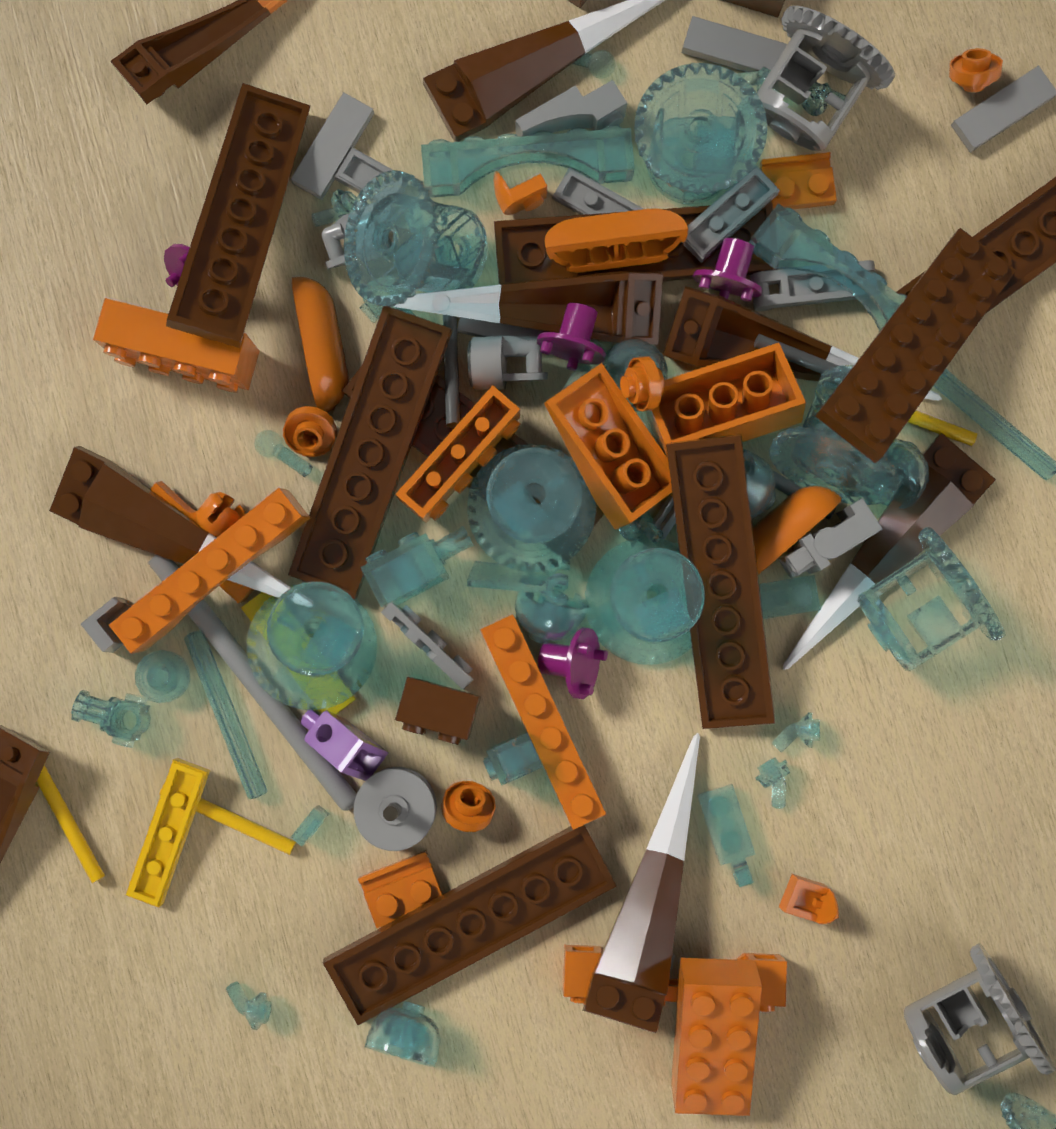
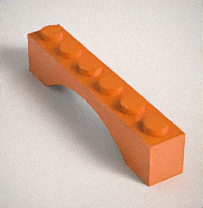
[109,488,310,654]
[480,614,606,830]
[563,944,787,1012]

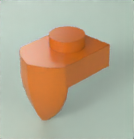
[493,171,547,215]
[779,874,839,924]

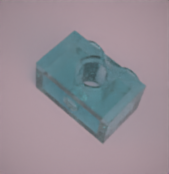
[483,730,542,786]

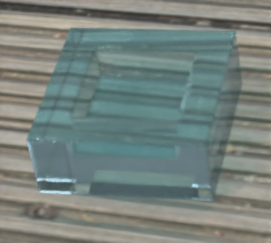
[290,805,330,846]

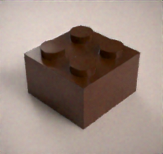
[395,677,481,745]

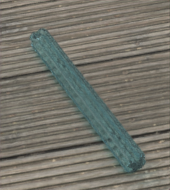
[934,369,1056,480]
[184,630,267,800]

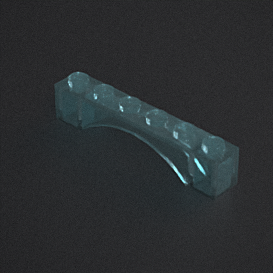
[421,125,635,198]
[749,204,906,331]

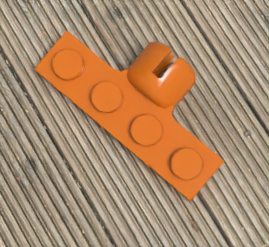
[150,481,254,604]

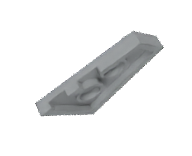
[381,602,474,690]

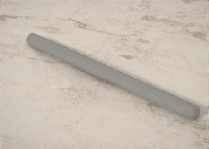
[148,555,357,811]

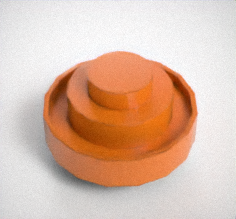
[949,48,1003,92]
[620,356,664,412]
[283,406,337,457]
[441,781,496,832]

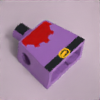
[301,707,389,781]

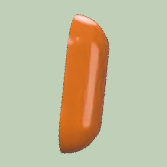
[544,208,688,273]
[292,277,349,412]
[753,486,842,575]

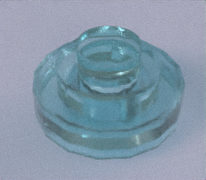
[135,650,191,703]

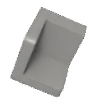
[81,597,131,653]

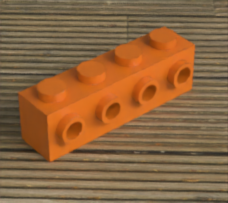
[395,385,521,523]

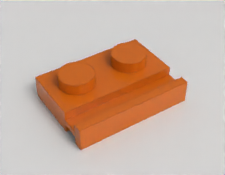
[759,152,837,212]
[358,850,443,928]

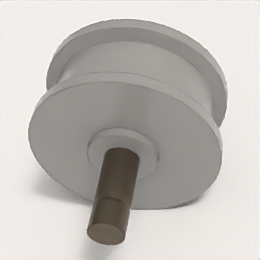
[354,767,437,851]

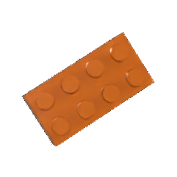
[93,298,260,393]
[645,342,806,458]
[671,958,762,1116]

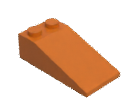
[544,363,672,530]

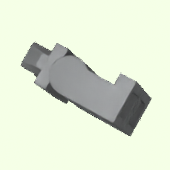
[779,498,882,578]

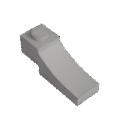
[516,80,627,145]

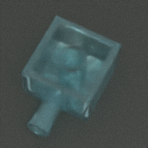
[361,526,474,609]

